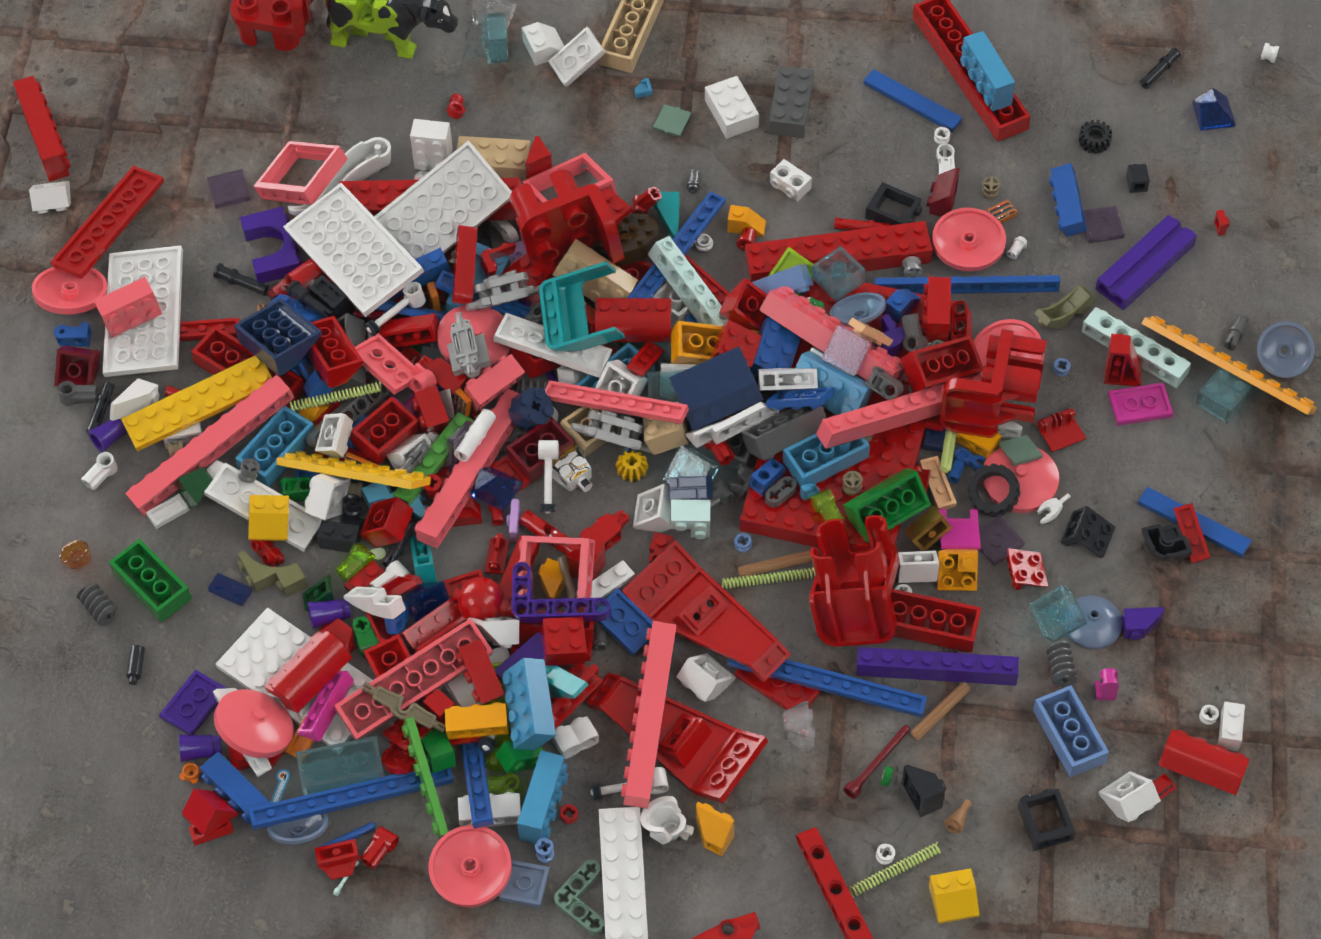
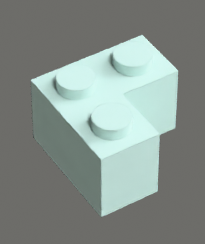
[671,500,710,539]

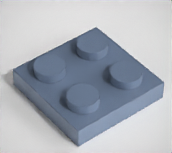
[499,860,550,908]

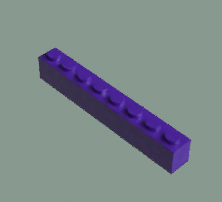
[856,647,1019,686]

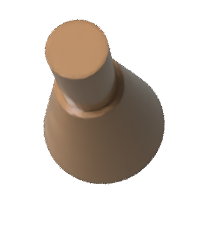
[944,799,972,833]

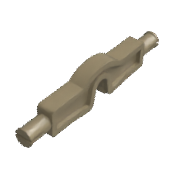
[362,683,446,733]

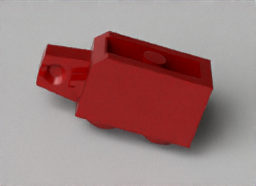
[418,355,470,397]
[579,510,630,552]

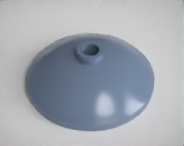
[830,293,886,327]
[1257,321,1315,378]
[1063,595,1123,649]
[266,813,329,845]

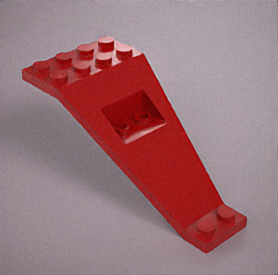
[622,540,791,682]
[585,673,768,803]

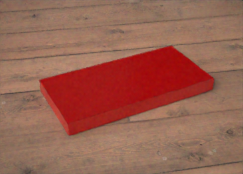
[735,669,822,719]

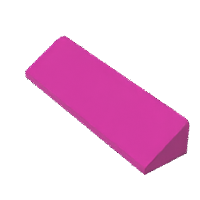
[297,671,354,742]

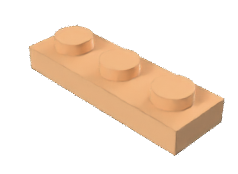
[848,318,893,346]
[919,456,957,510]

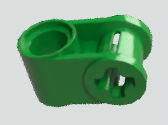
[279,477,311,502]
[353,617,379,657]

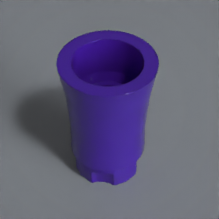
[88,417,127,453]
[307,599,351,629]
[179,734,222,762]

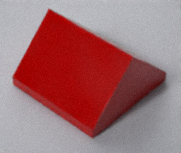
[525,136,552,179]
[566,541,606,581]
[363,634,410,678]
[182,788,238,837]

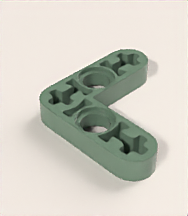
[554,860,604,936]

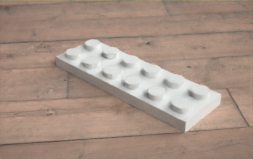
[493,313,612,378]
[204,463,322,552]

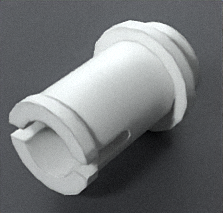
[1006,236,1027,260]

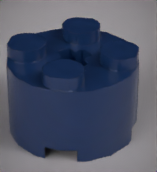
[508,388,554,430]

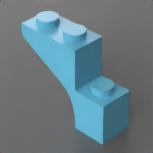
[361,483,427,521]

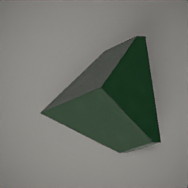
[178,467,213,508]
[302,573,334,611]

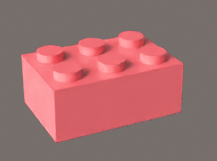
[94,277,162,338]
[464,354,525,413]

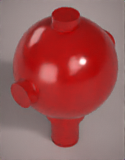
[453,577,527,621]

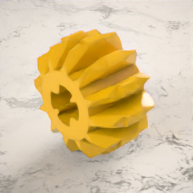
[616,449,648,483]

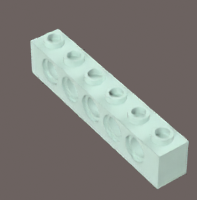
[648,236,728,326]
[1082,307,1191,388]

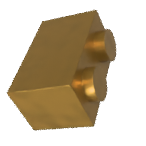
[904,505,953,551]

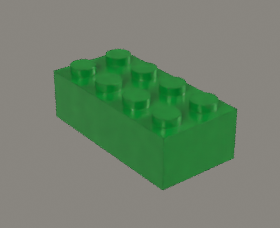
[109,538,192,623]

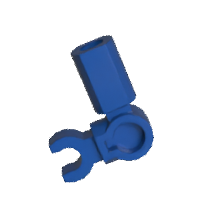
[947,448,985,484]

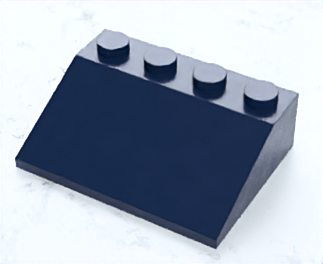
[234,298,322,376]
[669,346,764,431]

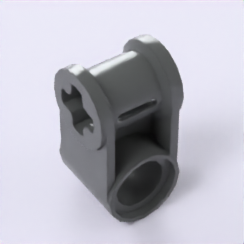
[865,366,904,399]

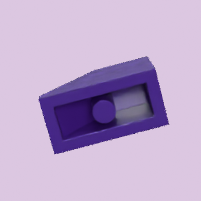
[1122,607,1164,640]

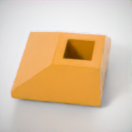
[937,549,978,591]
[696,802,734,857]

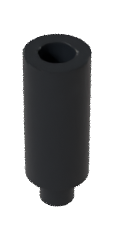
[126,645,145,685]

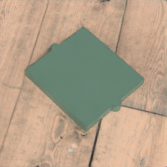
[653,104,691,137]
[999,435,1043,466]

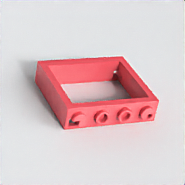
[253,141,348,205]
[522,153,617,204]
[518,535,595,614]

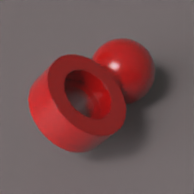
[446,93,465,119]

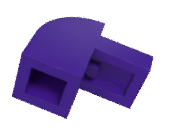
[875,314,905,357]

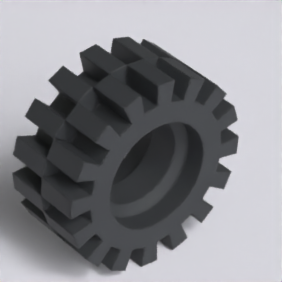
[1078,120,1112,154]

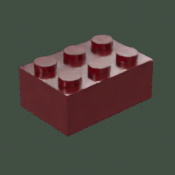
[506,416,575,484]

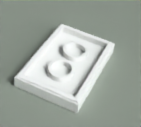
[548,27,606,87]

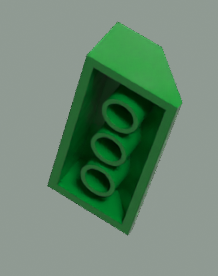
[843,468,931,542]

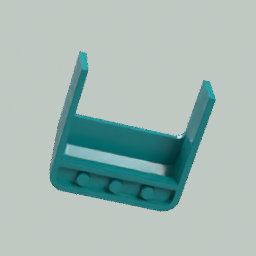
[539,261,625,351]

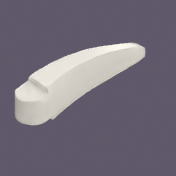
[288,137,391,216]

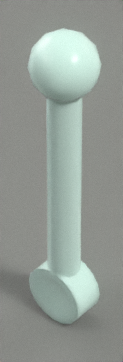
[333,861,359,896]

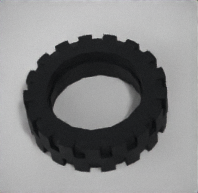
[967,463,1021,517]

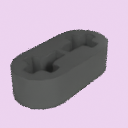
[765,476,797,508]

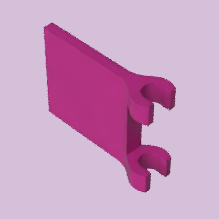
[939,509,981,549]

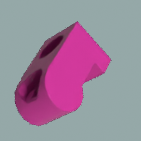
[1094,668,1119,701]

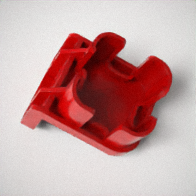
[230,0,314,51]
[510,170,625,264]
[940,329,1047,438]
[809,515,900,647]

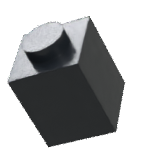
[1126,164,1150,193]

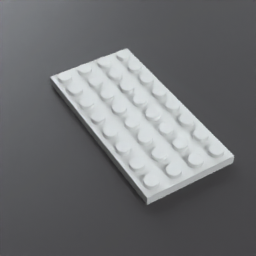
[374,140,512,259]
[283,183,424,317]
[103,246,183,377]
[216,608,373,753]

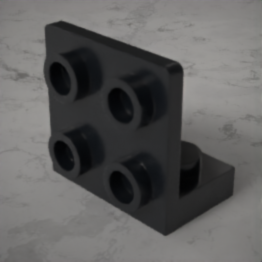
[1060,506,1115,558]

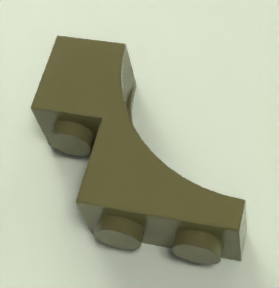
[1034,284,1098,330]
[237,550,308,597]

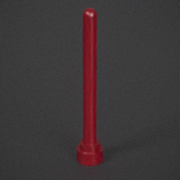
[843,725,910,799]

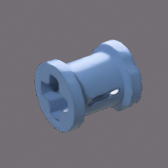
[535,838,554,863]

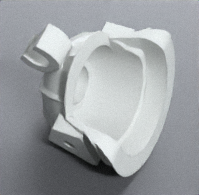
[640,796,694,844]

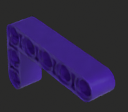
[512,562,612,623]

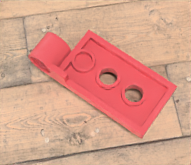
[355,333,437,395]

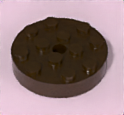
[589,212,661,266]

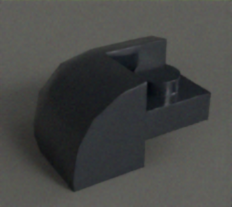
[1141,523,1192,561]

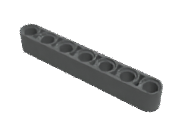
[306,366,394,448]

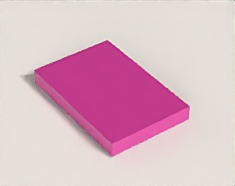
[1108,382,1173,426]

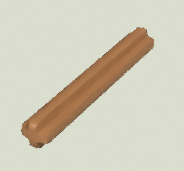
[738,550,812,578]
[911,682,970,740]

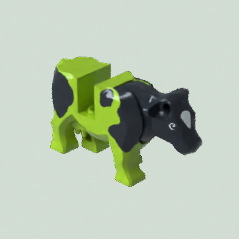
[324,0,458,59]

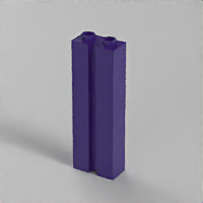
[1095,214,1197,311]

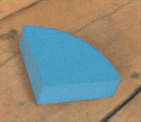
[635,78,652,98]
[800,483,820,501]

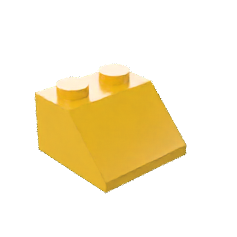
[248,495,289,541]
[929,868,980,924]

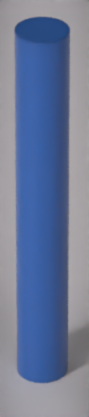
[316,822,376,848]

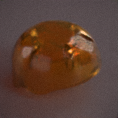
[59,540,91,569]

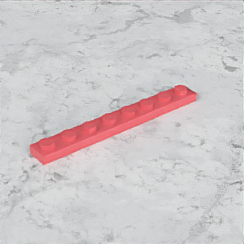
[545,380,689,424]

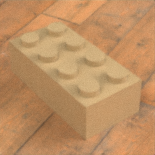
[457,136,531,182]
[552,239,638,303]

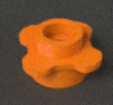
[179,762,202,784]

